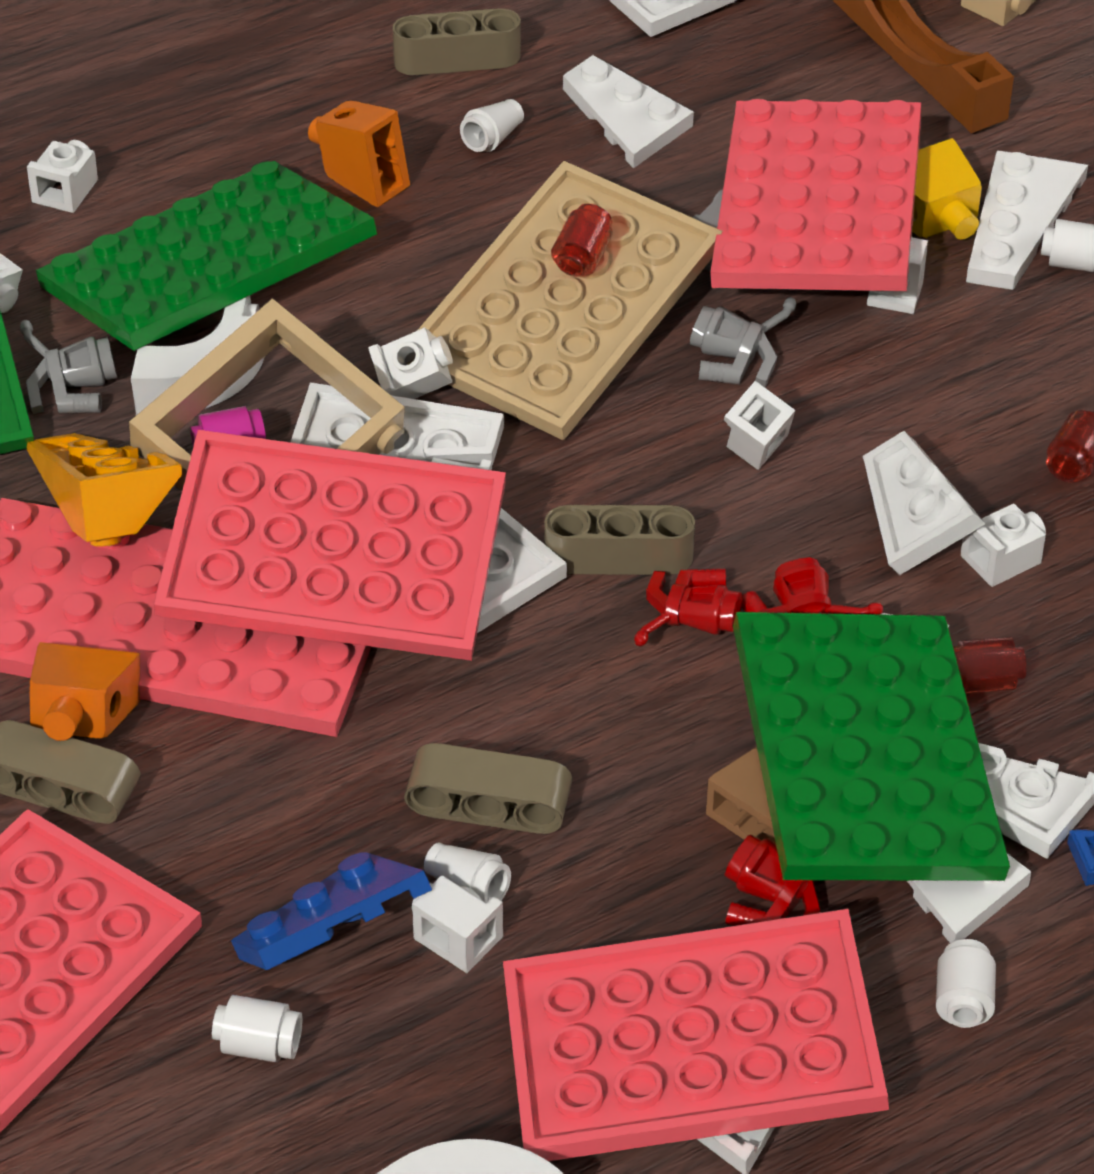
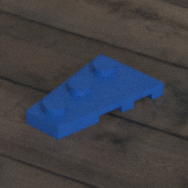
[231,852,432,970]

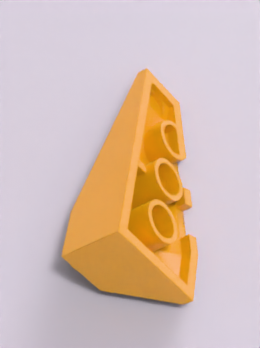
[27,433,182,546]

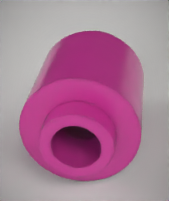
[190,406,266,447]

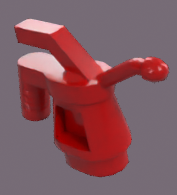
[742,557,883,615]
[634,568,742,647]
[725,834,821,926]

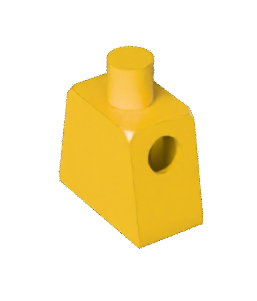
[912,138,982,240]

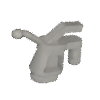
[690,297,796,388]
[20,320,117,414]

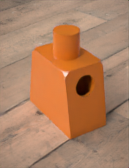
[308,100,410,207]
[30,642,140,741]

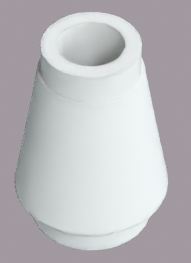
[460,99,524,152]
[424,842,511,903]

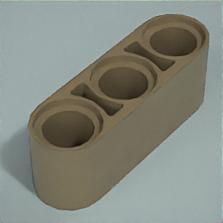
[392,8,521,75]
[544,505,695,575]
[0,720,141,824]
[404,743,573,834]

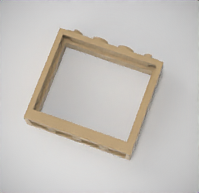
[129,298,405,491]

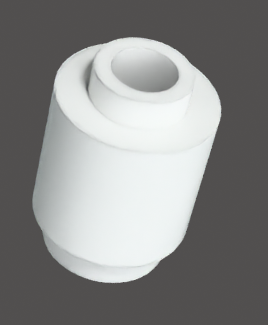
[1041,219,1094,272]
[936,939,996,1028]
[212,995,303,1063]

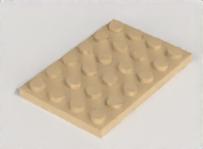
[406,161,723,441]

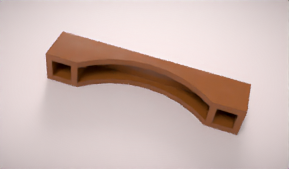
[832,0,1014,133]

